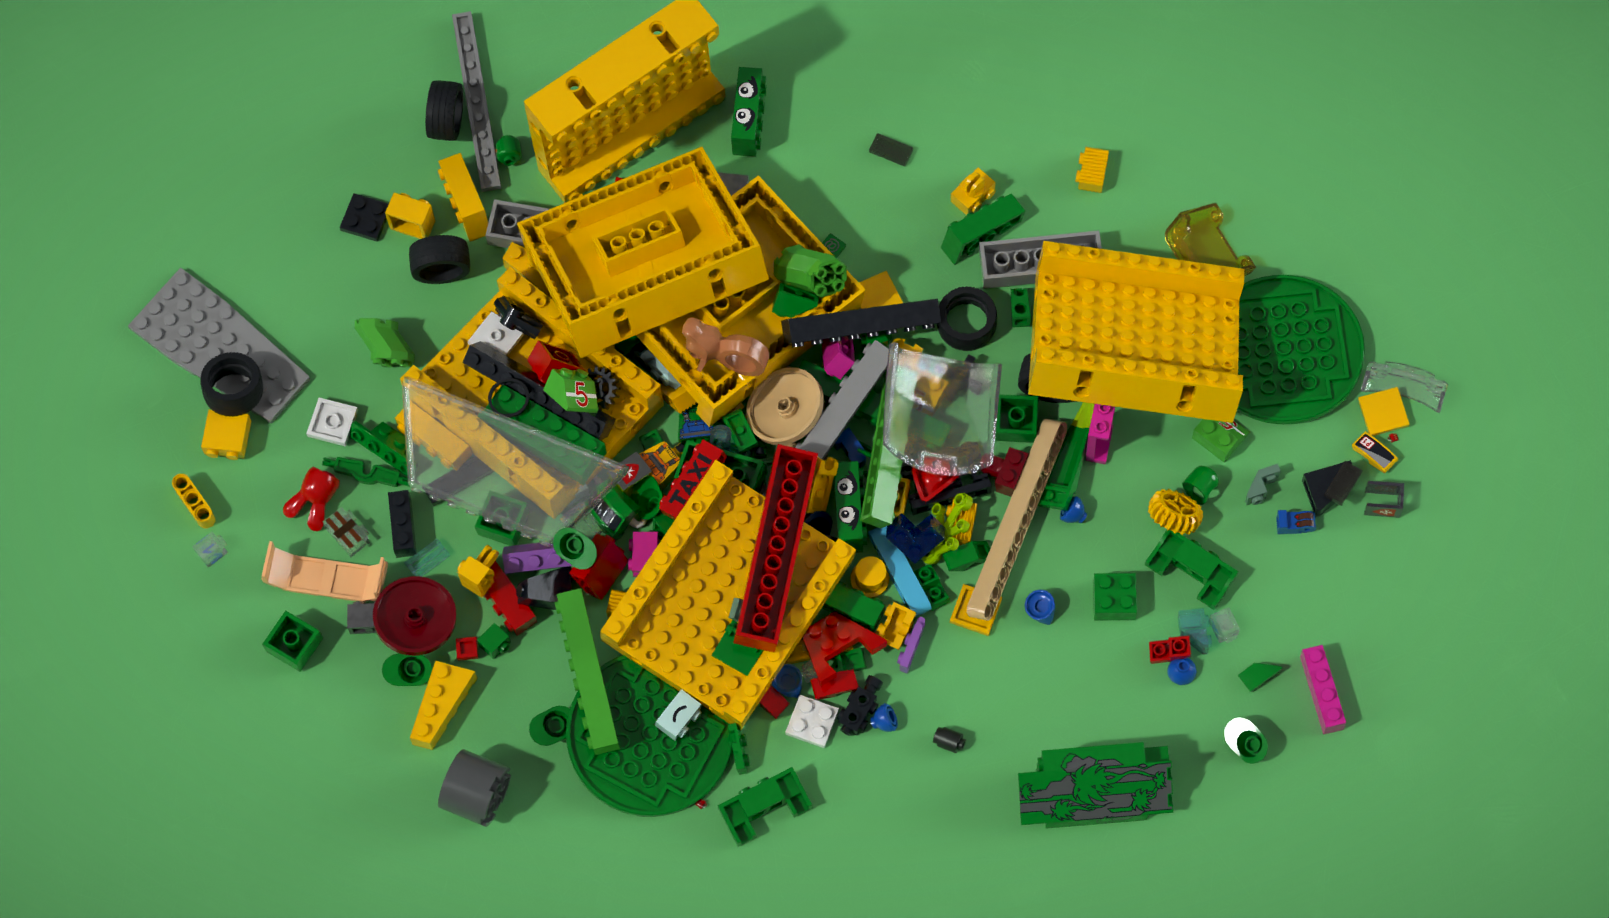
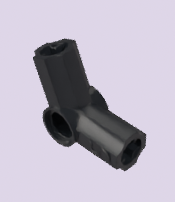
[494,295,543,339]

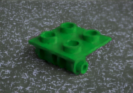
[711,620,763,676]

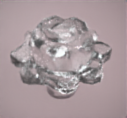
[801,659,818,683]

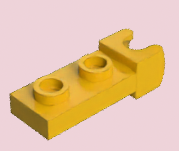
[806,457,839,513]

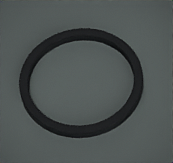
[488,378,530,418]

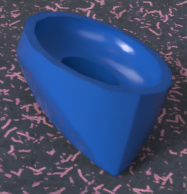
[1025,589,1055,625]
[772,664,802,698]

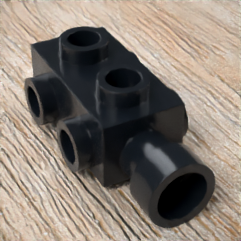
[837,675,883,736]

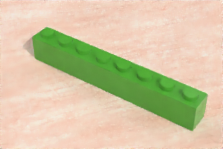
[860,364,917,528]
[554,588,620,755]

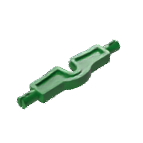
[322,457,412,487]

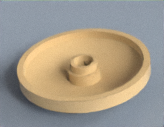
[746,367,824,445]

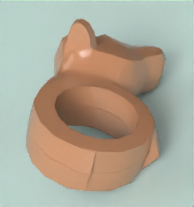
[682,317,769,376]

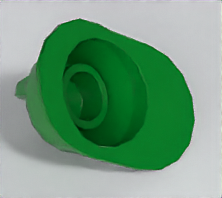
[632,475,664,520]
[553,527,597,569]
[382,653,432,686]
[529,706,570,746]
[1224,718,1268,764]

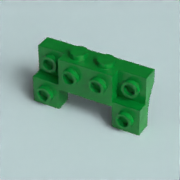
[1145,530,1238,610]
[718,767,813,847]

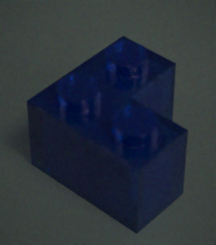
[886,513,945,564]

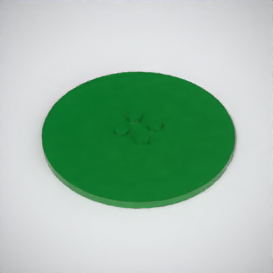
[1237,275,1365,425]
[566,655,733,817]

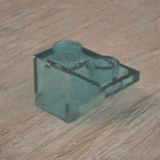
[1178,608,1212,655]

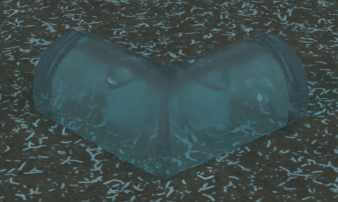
[710,424,753,457]

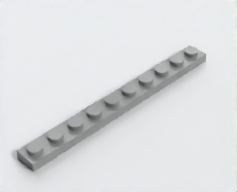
[452,11,501,192]

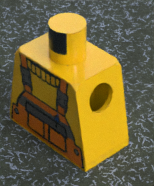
[639,441,684,491]

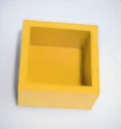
[385,192,436,239]

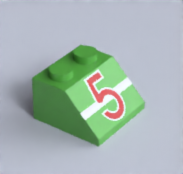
[543,368,598,413]
[1192,419,1249,462]

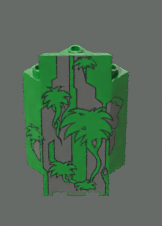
[1018,742,1174,829]

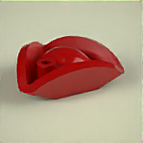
[911,457,959,501]

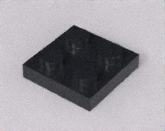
[339,193,389,242]

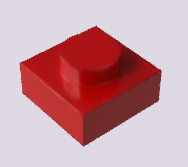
[456,637,478,661]

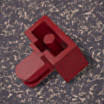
[980,447,1029,497]

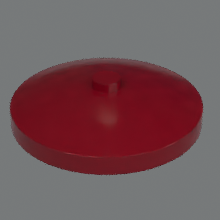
[373,576,456,656]

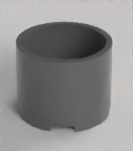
[438,749,511,827]

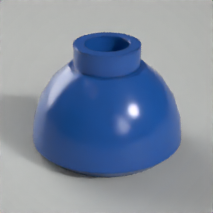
[1060,496,1087,523]
[1167,658,1197,685]
[870,703,898,732]

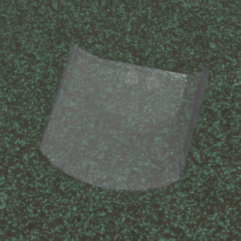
[883,342,1002,476]

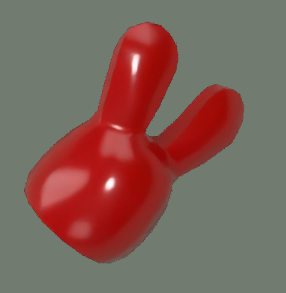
[283,467,340,531]

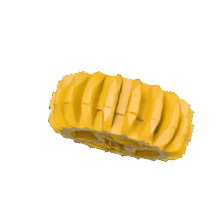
[1148,489,1203,535]

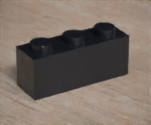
[388,490,417,558]

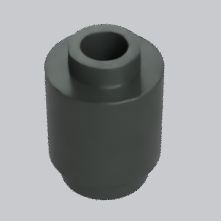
[933,727,966,753]

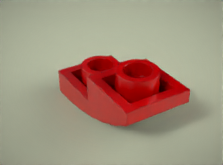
[1149,636,1191,664]
[810,669,858,700]

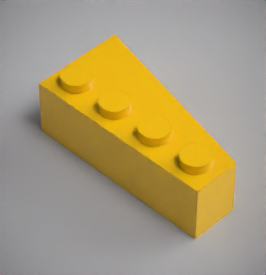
[437,153,489,242]
[502,242,553,300]
[410,661,478,750]

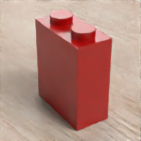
[569,533,628,600]

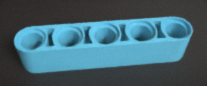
[868,526,932,618]

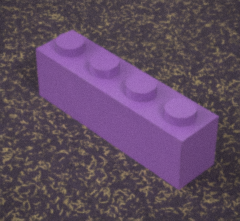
[502,541,572,574]

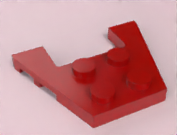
[802,611,887,687]

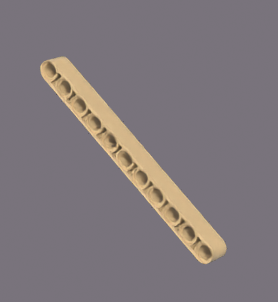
[967,419,1067,621]

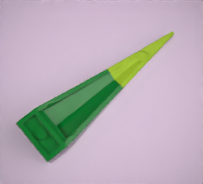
[1038,402,1095,511]

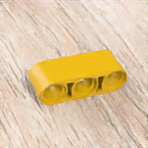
[172,474,215,528]

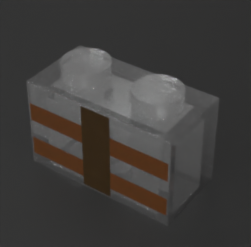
[323,507,370,557]

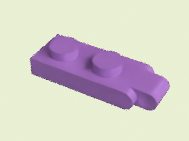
[897,617,925,674]

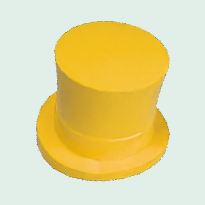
[851,556,889,598]

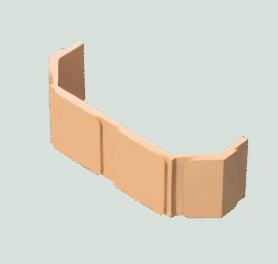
[261,541,388,602]

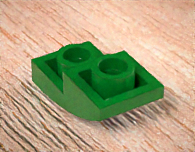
[913,564,950,611]

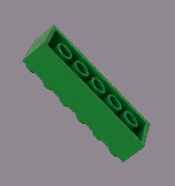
[480,384,607,485]

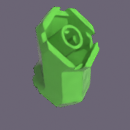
[774,244,847,297]
[354,318,415,368]

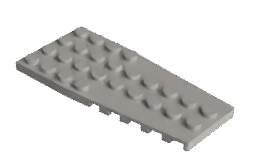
[128,268,310,423]

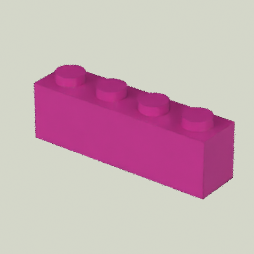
[1300,645,1346,735]

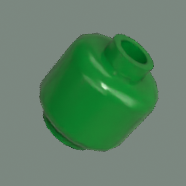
[496,135,522,166]

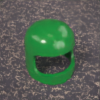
[1182,465,1219,505]

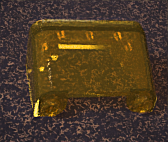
[1165,203,1256,277]

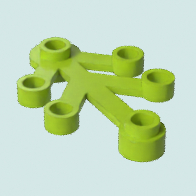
[921,493,973,564]

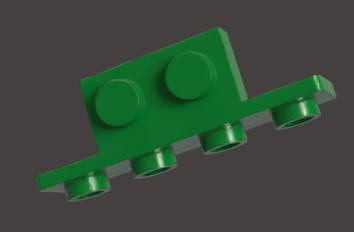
[349,421,418,479]

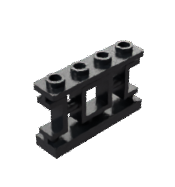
[900,442,992,515]

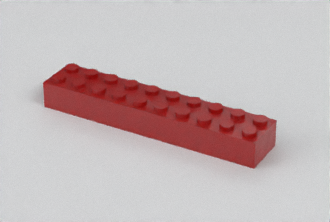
[733,444,818,653]

